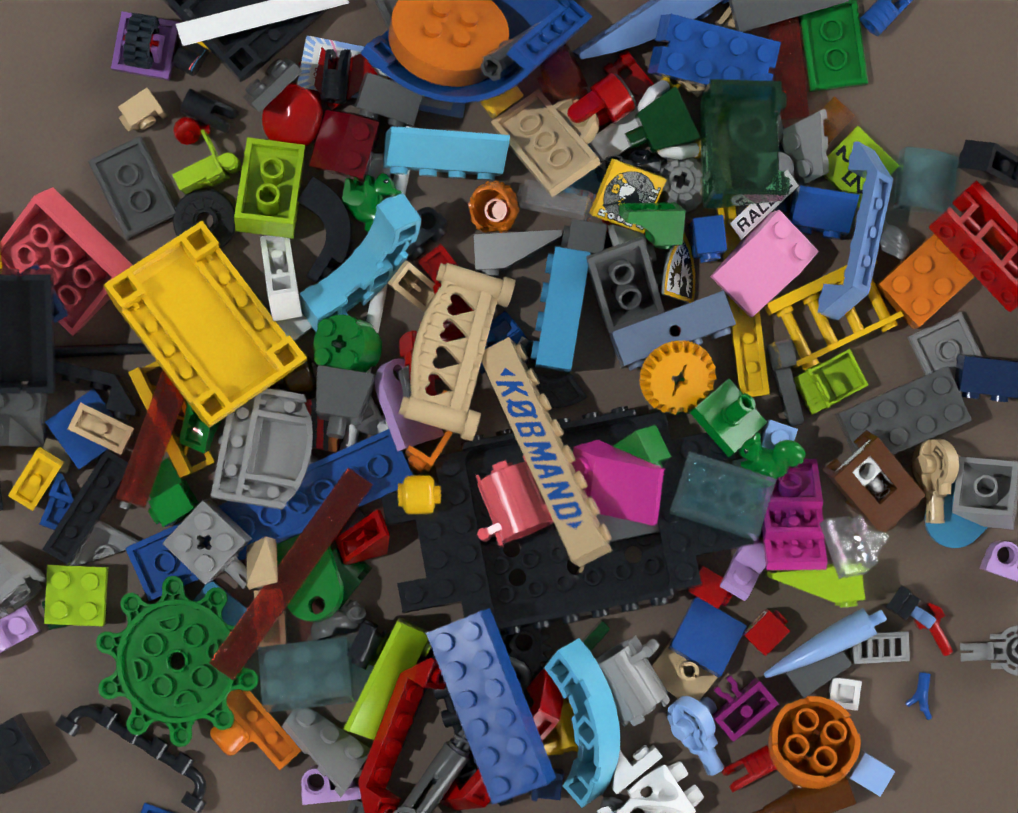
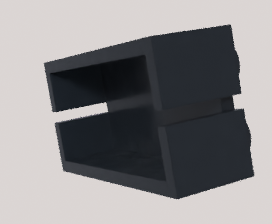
[0,269,56,394]

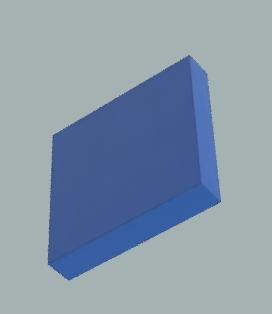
[45,388,115,470]
[668,596,747,678]

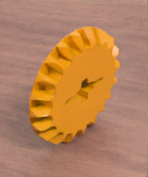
[639,340,717,415]

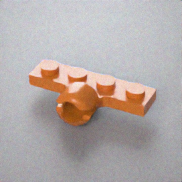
[210,689,302,771]

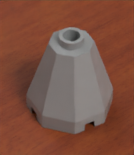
[0,544,47,617]

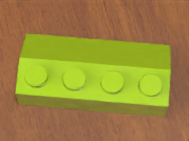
[344,617,431,740]

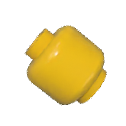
[398,475,441,514]

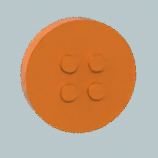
[388,0,509,87]

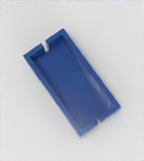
[648,14,781,100]

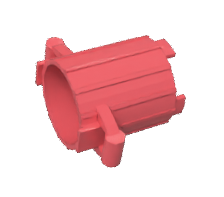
[476,456,554,547]

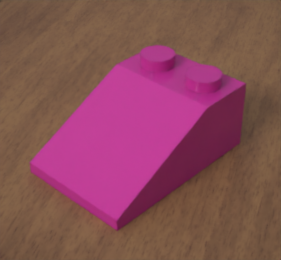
[572,440,664,526]

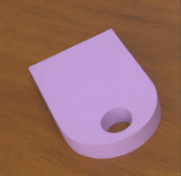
[375,359,444,451]

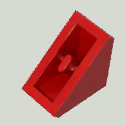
[335,509,390,565]

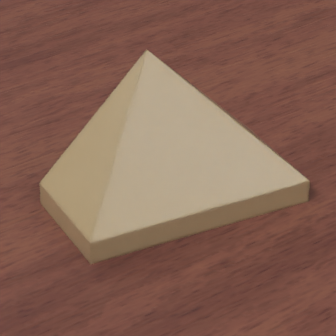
[247,536,277,589]

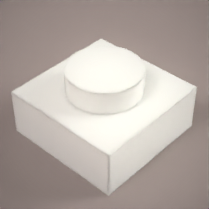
[828,677,862,711]

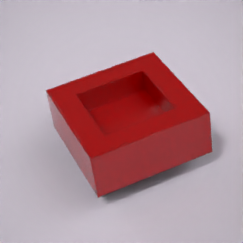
[418,243,458,284]

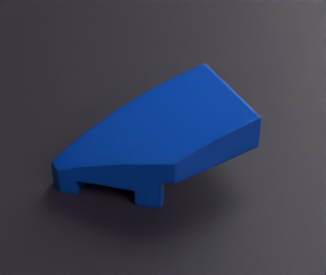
[39,472,74,530]

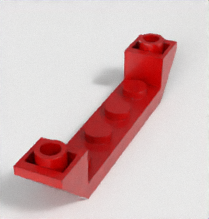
[358,658,446,813]
[439,668,564,811]

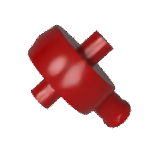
[173,117,210,145]

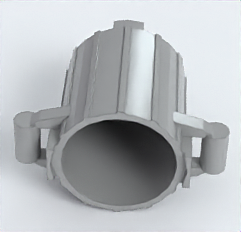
[595,635,670,727]

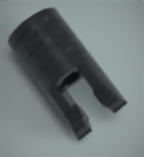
[320,49,352,104]
[180,89,239,133]

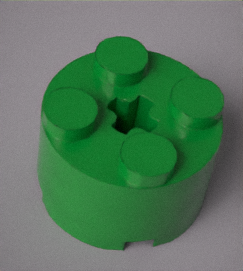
[313,315,382,373]

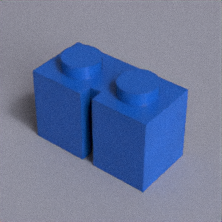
[689,215,727,263]

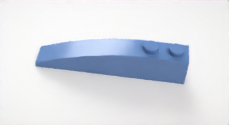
[572,0,729,59]

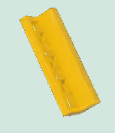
[128,361,215,478]

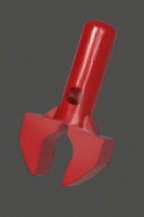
[914,602,953,656]

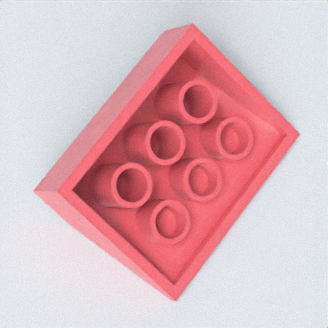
[0,187,133,336]

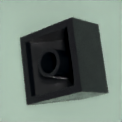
[0,713,51,794]

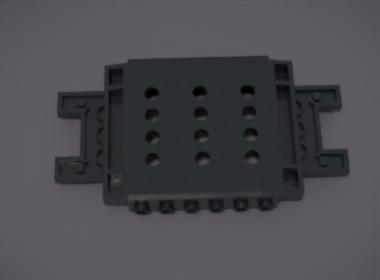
[381,406,754,636]

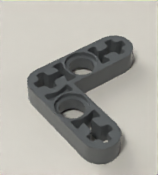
[767,338,804,427]

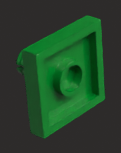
[690,378,768,457]

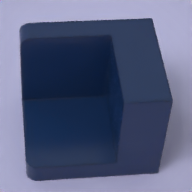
[531,768,564,801]

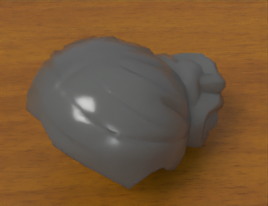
[879,220,911,261]
[311,600,367,643]

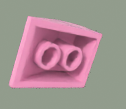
[710,210,819,318]

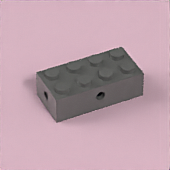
[835,366,972,468]

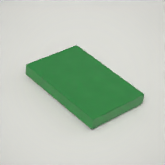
[799,0,868,93]

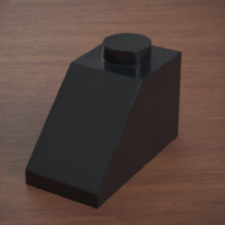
[957,139,1018,188]

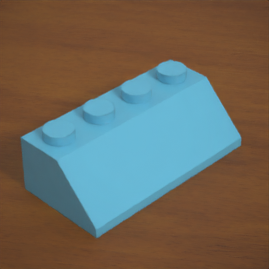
[383,126,510,181]

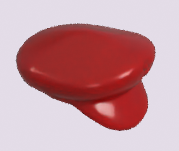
[262,83,323,147]

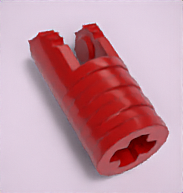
[721,745,776,793]

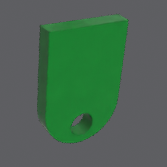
[277,526,344,622]

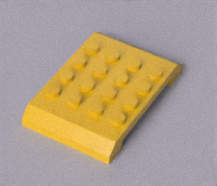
[104,221,307,428]

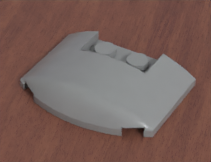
[211,388,313,510]

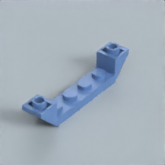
[817,141,893,320]

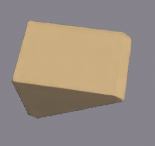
[388,260,435,313]

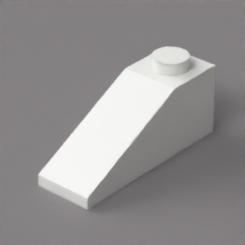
[260,236,302,321]

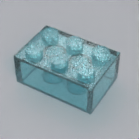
[670,452,776,541]
[258,637,355,712]

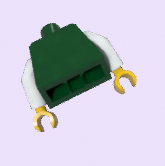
[625,77,710,160]

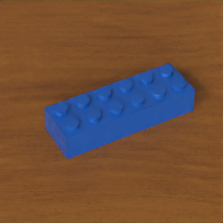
[426,608,556,805]

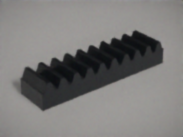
[42,449,132,566]

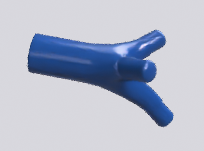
[906,672,932,720]

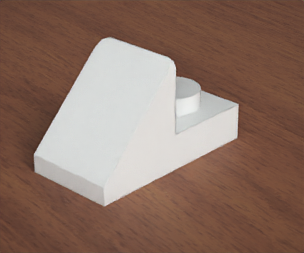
[612,744,663,794]

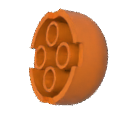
[768,696,861,789]

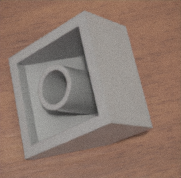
[952,456,1018,530]

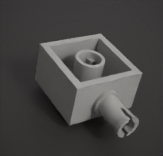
[162,498,252,589]

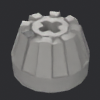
[654,158,709,213]

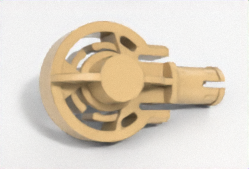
[912,439,961,524]

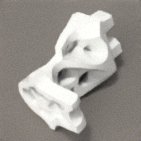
[597,762,704,813]

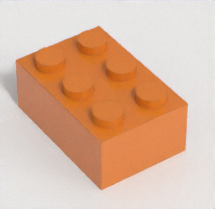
[876,233,975,329]

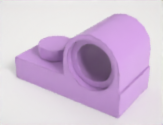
[720,535,766,601]
[979,540,1018,582]
[0,605,41,653]
[301,765,361,805]

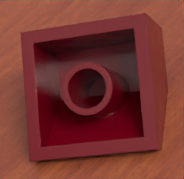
[309,110,382,182]

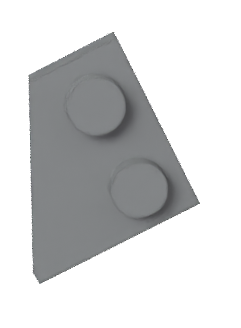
[780,109,829,185]

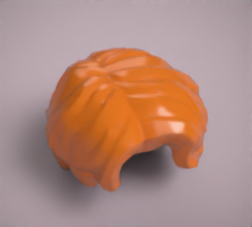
[468,181,520,233]

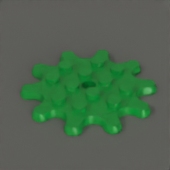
[96,576,259,747]

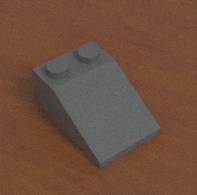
[586,237,665,333]

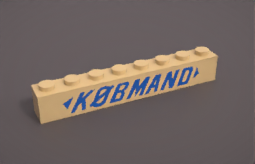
[481,337,612,567]

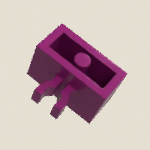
[711,675,779,742]

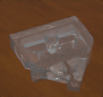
[819,514,889,579]

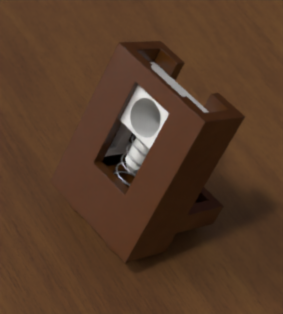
[823,430,926,535]

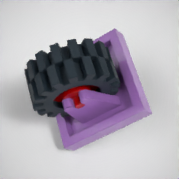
[111,11,180,81]

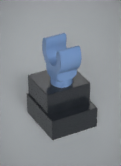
[886,585,937,629]

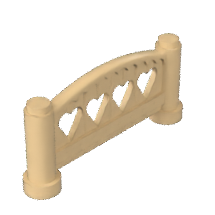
[398,263,516,441]

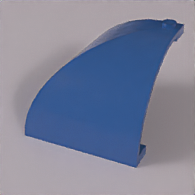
[360,0,593,103]

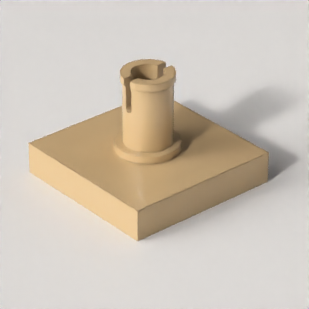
[651,636,728,701]

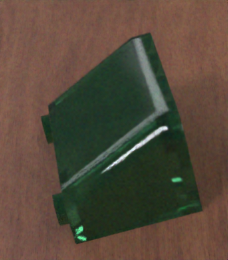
[700,79,790,209]

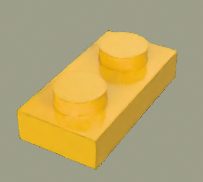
[8,447,64,511]

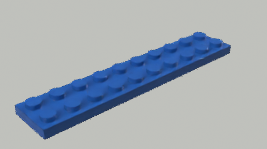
[125,429,414,601]

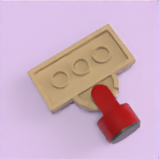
[491,73,637,198]

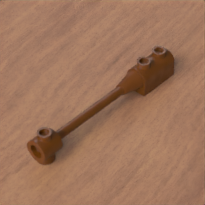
[752,776,857,813]

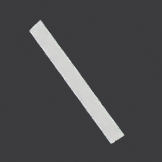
[176,0,349,46]

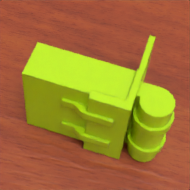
[172,129,241,195]
[793,349,868,415]

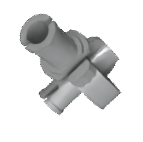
[960,626,1018,676]

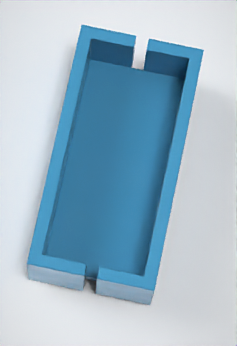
[531,246,591,373]

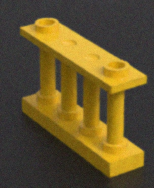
[764,260,903,370]

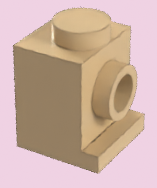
[118,88,168,132]

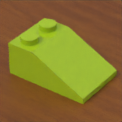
[234,137,305,239]
[765,562,865,607]

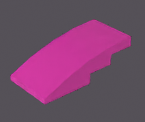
[759,459,827,570]

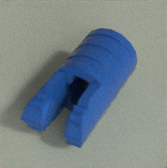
[860,0,913,36]

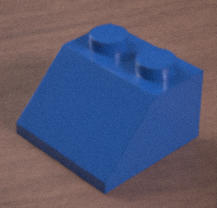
[789,185,859,240]

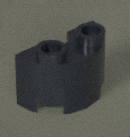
[347,619,391,670]

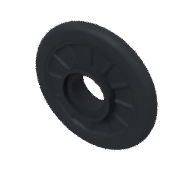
[173,189,235,249]

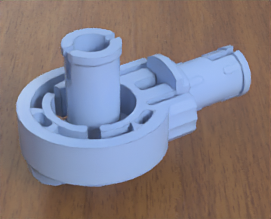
[667,696,724,776]

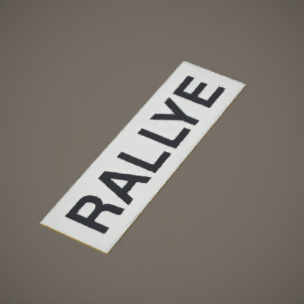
[730,169,799,240]

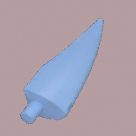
[764,608,887,678]

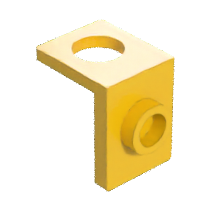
[479,85,524,120]

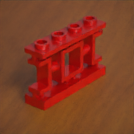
[929,180,1018,312]

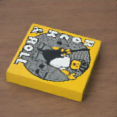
[589,158,667,234]

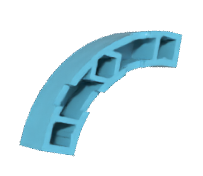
[300,193,421,332]
[544,638,620,808]

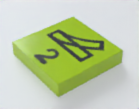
[823,126,899,209]

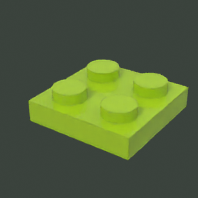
[44,564,108,627]

